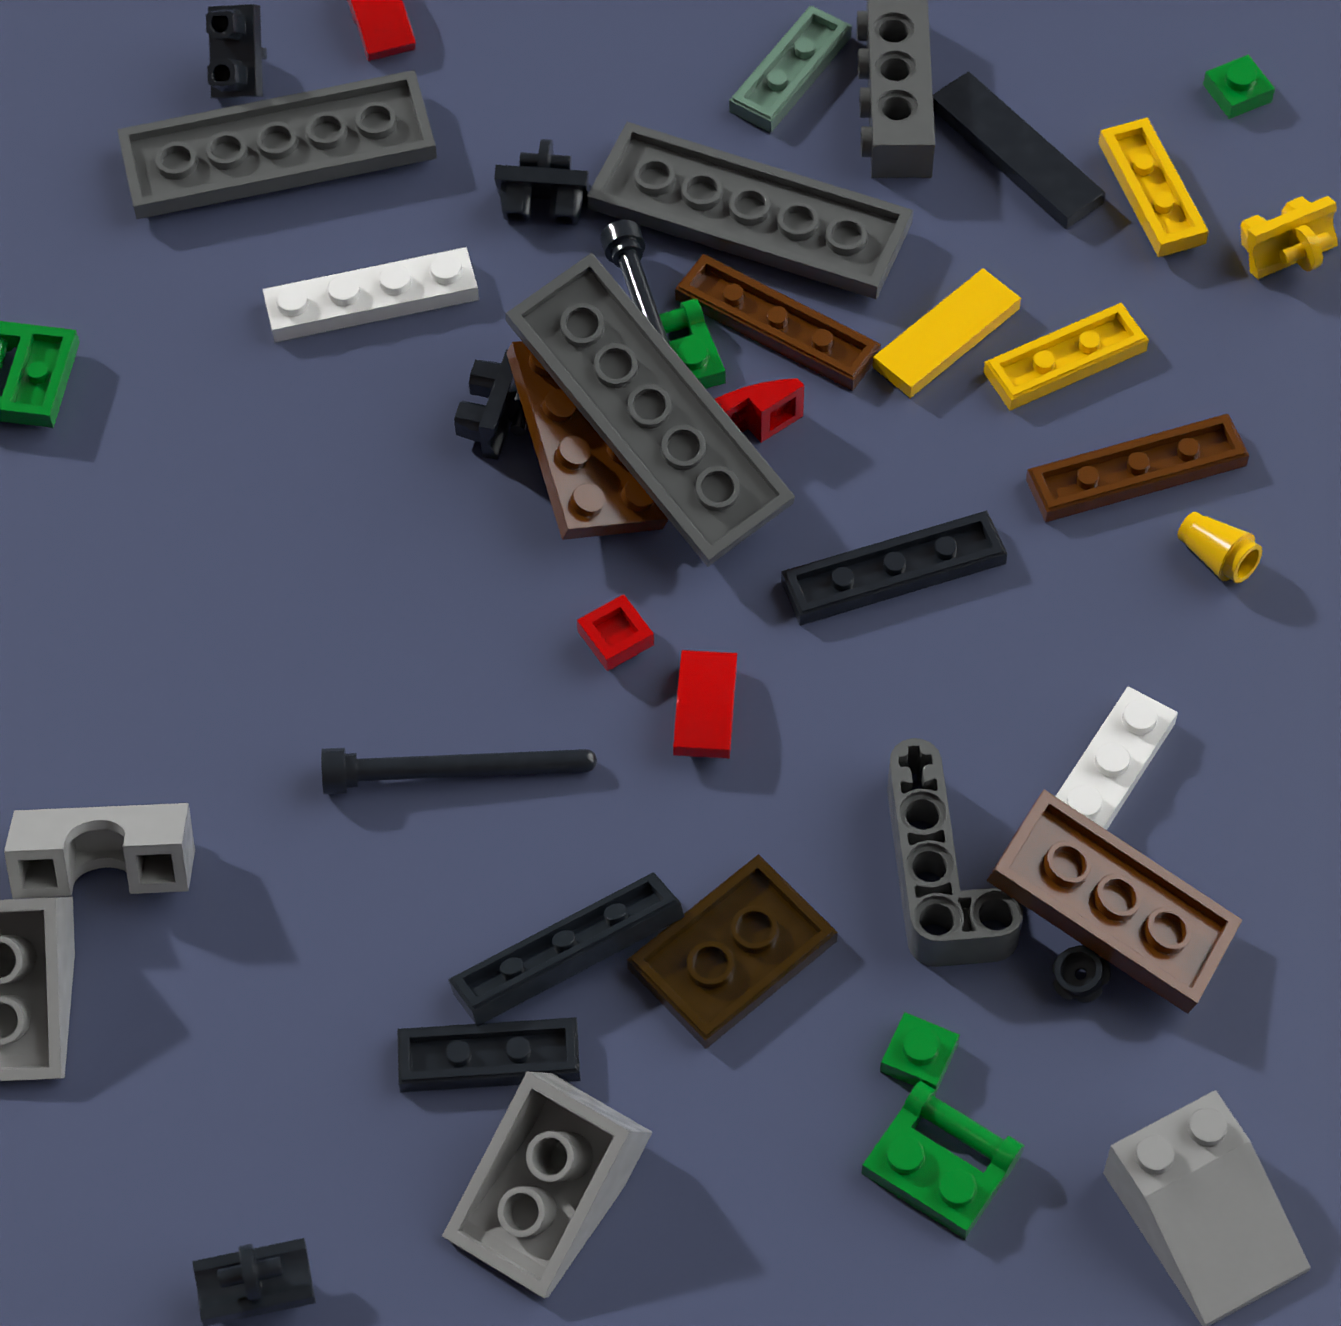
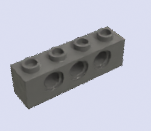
[857,0,935,178]

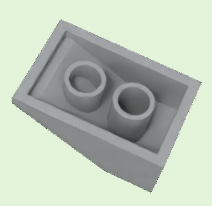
[0,897,75,1081]
[442,1072,653,1298]
[1103,1090,1310,1326]

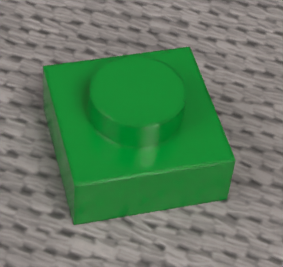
[1203,54,1275,119]
[880,1012,960,1091]

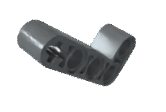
[887,738,1023,967]

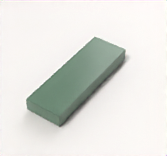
[729,5,852,133]

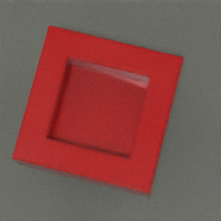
[577,594,654,671]

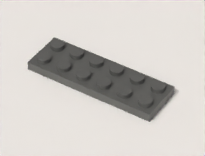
[117,70,437,219]
[587,122,913,300]
[506,252,795,567]

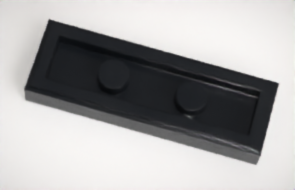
[397,1017,580,1093]

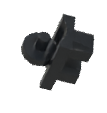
[206,4,267,99]
[494,139,592,225]
[454,349,528,460]
[192,1238,316,1326]

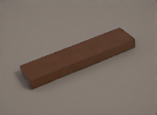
[675,254,881,391]
[1026,413,1250,523]

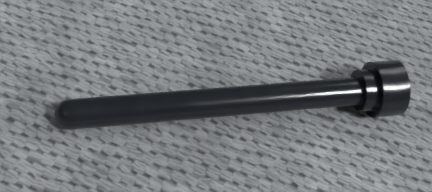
[600,220,670,345]
[321,748,597,794]

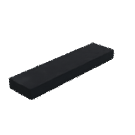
[933,71,1106,229]
[781,510,1007,626]
[448,872,685,1026]

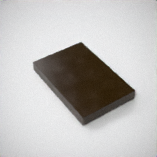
[627,854,838,1049]

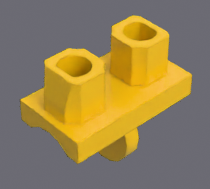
[1240,196,1338,279]

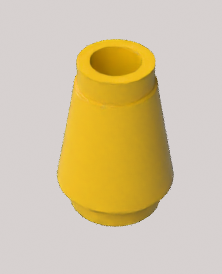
[1177,512,1263,583]

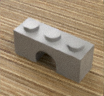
[4,803,195,899]

